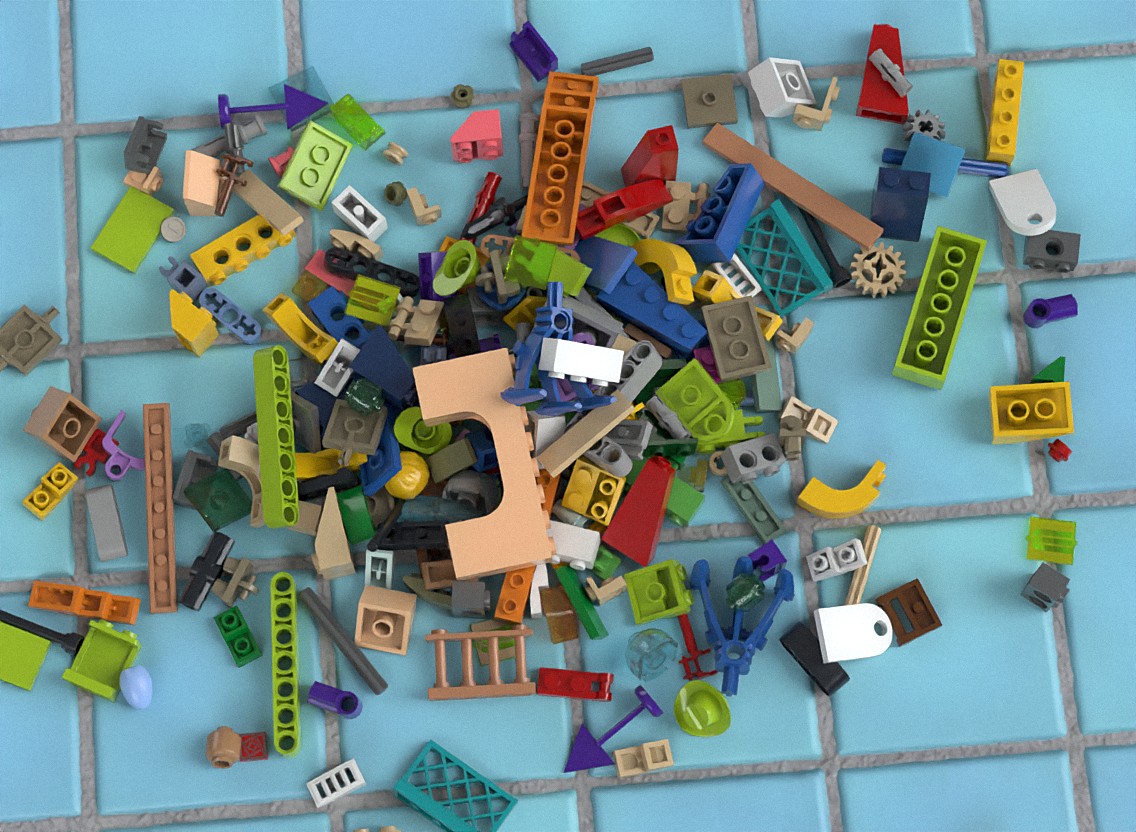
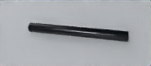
[367,499,412,552]

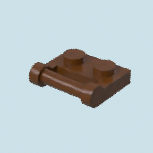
[875,578,942,647]

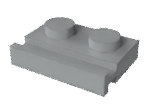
[605,420,653,460]

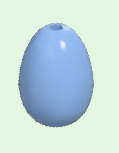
[119,665,153,710]

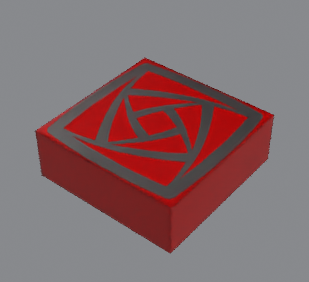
[239,732,268,762]

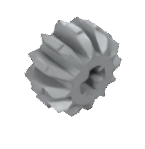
[903,109,946,144]

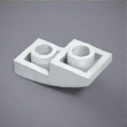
[806,538,867,581]

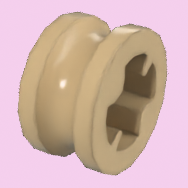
[382,142,408,165]
[709,451,728,477]

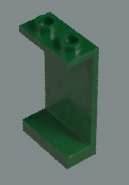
[635,359,698,457]

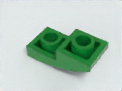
[337,485,376,545]
[213,605,263,668]

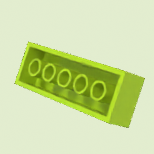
[891,226,987,390]

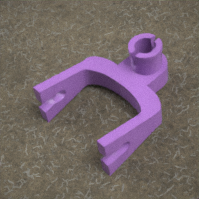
[102,410,145,482]

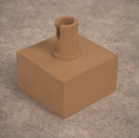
[23,386,102,463]

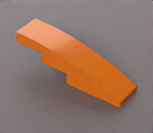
[28,581,141,626]

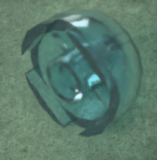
[625,628,679,682]

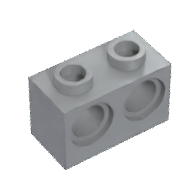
[720,433,786,484]

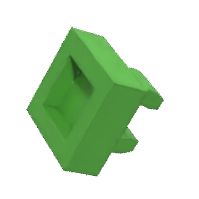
[587,545,622,581]

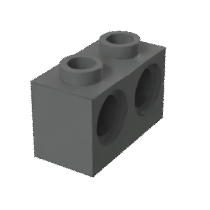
[1020,562,1070,612]

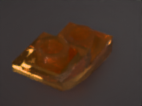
[539,584,579,644]

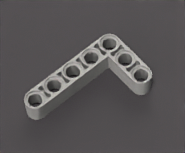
[564,340,662,477]

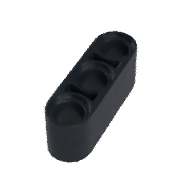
[779,622,850,697]

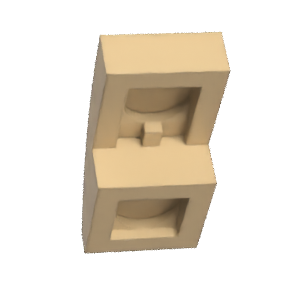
[777,396,838,444]
[612,739,674,779]

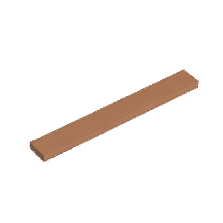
[702,123,884,251]
[143,403,178,614]

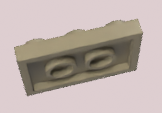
[701,295,772,382]

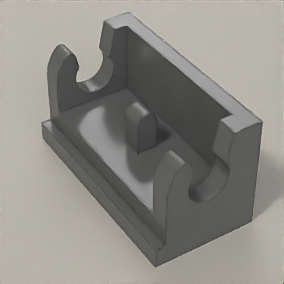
[124,116,167,174]
[172,450,218,512]

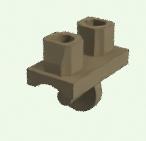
[475,250,520,304]
[777,415,806,461]
[211,557,259,608]

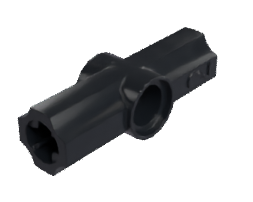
[178,531,235,612]

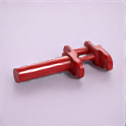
[677,614,718,681]

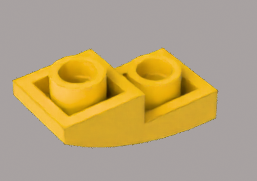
[23,462,78,521]

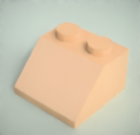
[183,150,227,216]
[354,585,417,655]

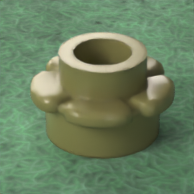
[450,84,475,108]
[384,181,407,206]

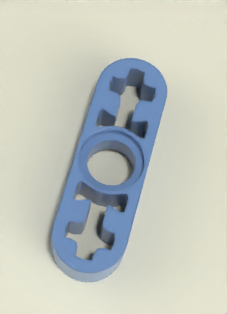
[199,288,262,344]

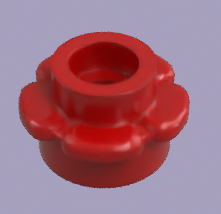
[1048,439,1072,462]

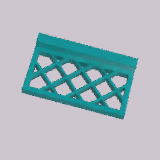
[737,199,834,318]
[392,739,518,832]

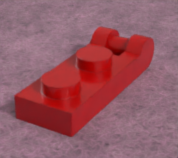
[537,667,614,702]

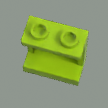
[62,619,142,703]

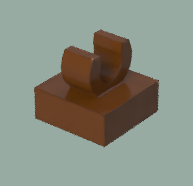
[416,549,441,575]

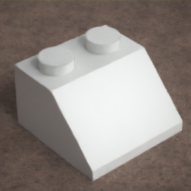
[748,57,817,118]

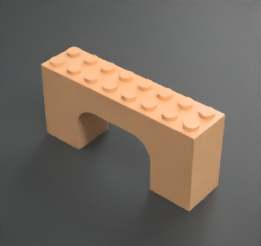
[412,348,557,581]

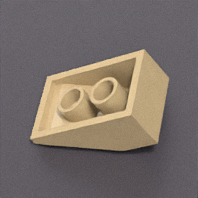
[312,487,356,581]

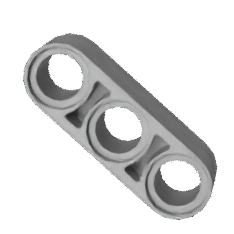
[85,484,128,562]

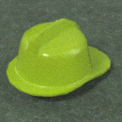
[433,240,481,296]
[394,406,452,454]

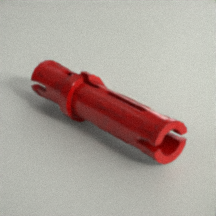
[459,172,502,245]

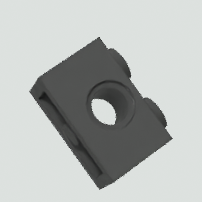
[1023,230,1081,273]
[451,581,491,619]

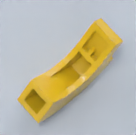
[630,239,697,305]
[692,270,783,342]
[262,293,338,364]
[295,448,368,482]
[797,460,887,519]

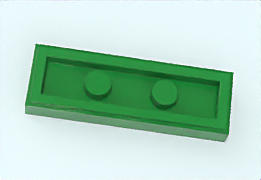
[555,566,609,640]

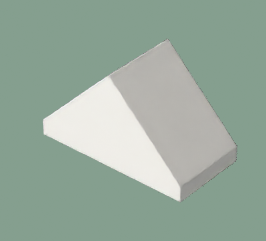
[314,338,360,397]

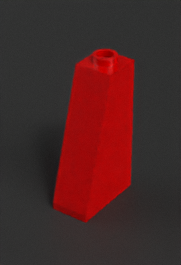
[856,24,909,125]
[621,125,679,187]
[601,456,676,567]

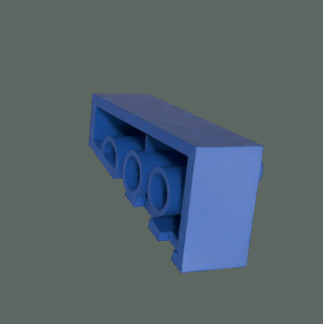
[674,163,765,263]
[596,262,708,357]

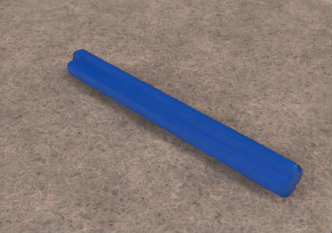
[882,148,1007,178]

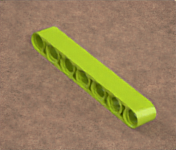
[253,345,299,529]
[270,572,301,758]

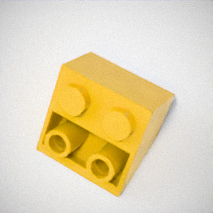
[169,289,219,358]
[561,455,626,526]

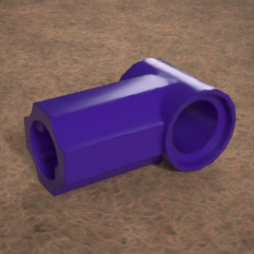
[1023,294,1078,328]
[307,681,363,719]

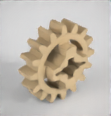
[850,242,906,298]

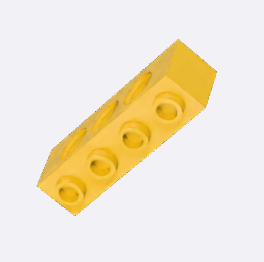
[985,59,1024,166]
[190,214,296,287]

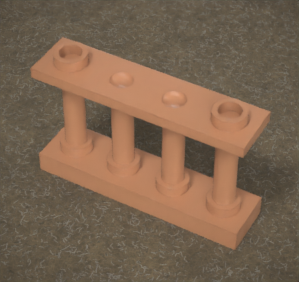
[425,625,536,701]

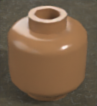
[205,726,241,769]

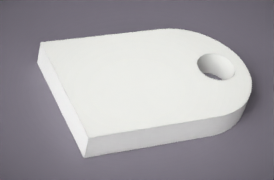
[989,169,1056,236]
[813,603,893,663]

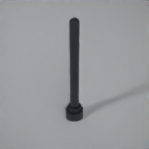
[797,206,852,288]
[0,610,84,656]

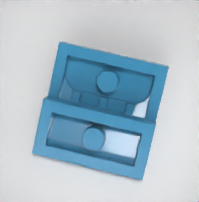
[900,131,966,197]

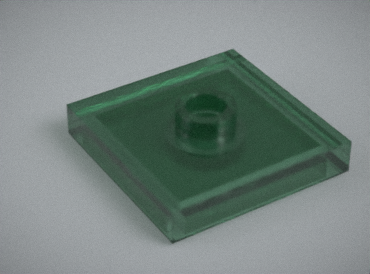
[184,468,252,533]

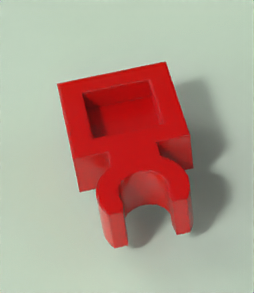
[75,428,120,477]

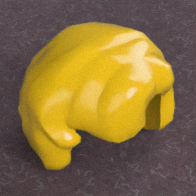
[385,451,430,500]

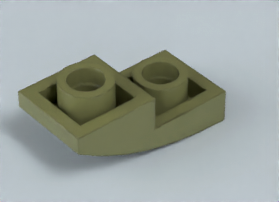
[425,438,478,484]
[403,573,452,612]

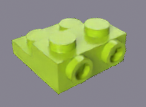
[624,559,694,626]

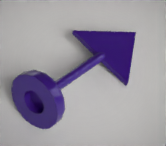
[218,84,328,130]
[564,684,664,773]

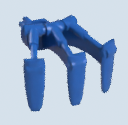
[500,281,617,417]
[689,556,795,696]

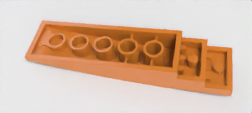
[521,71,599,246]

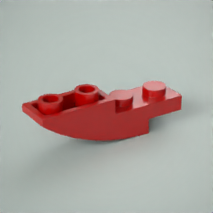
[576,179,673,241]

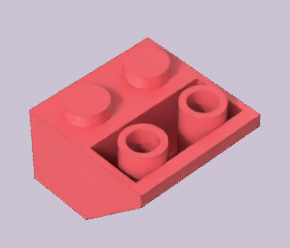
[450,109,503,163]

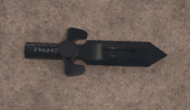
[460,194,528,239]

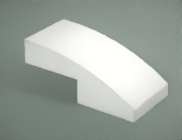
[530,564,549,619]

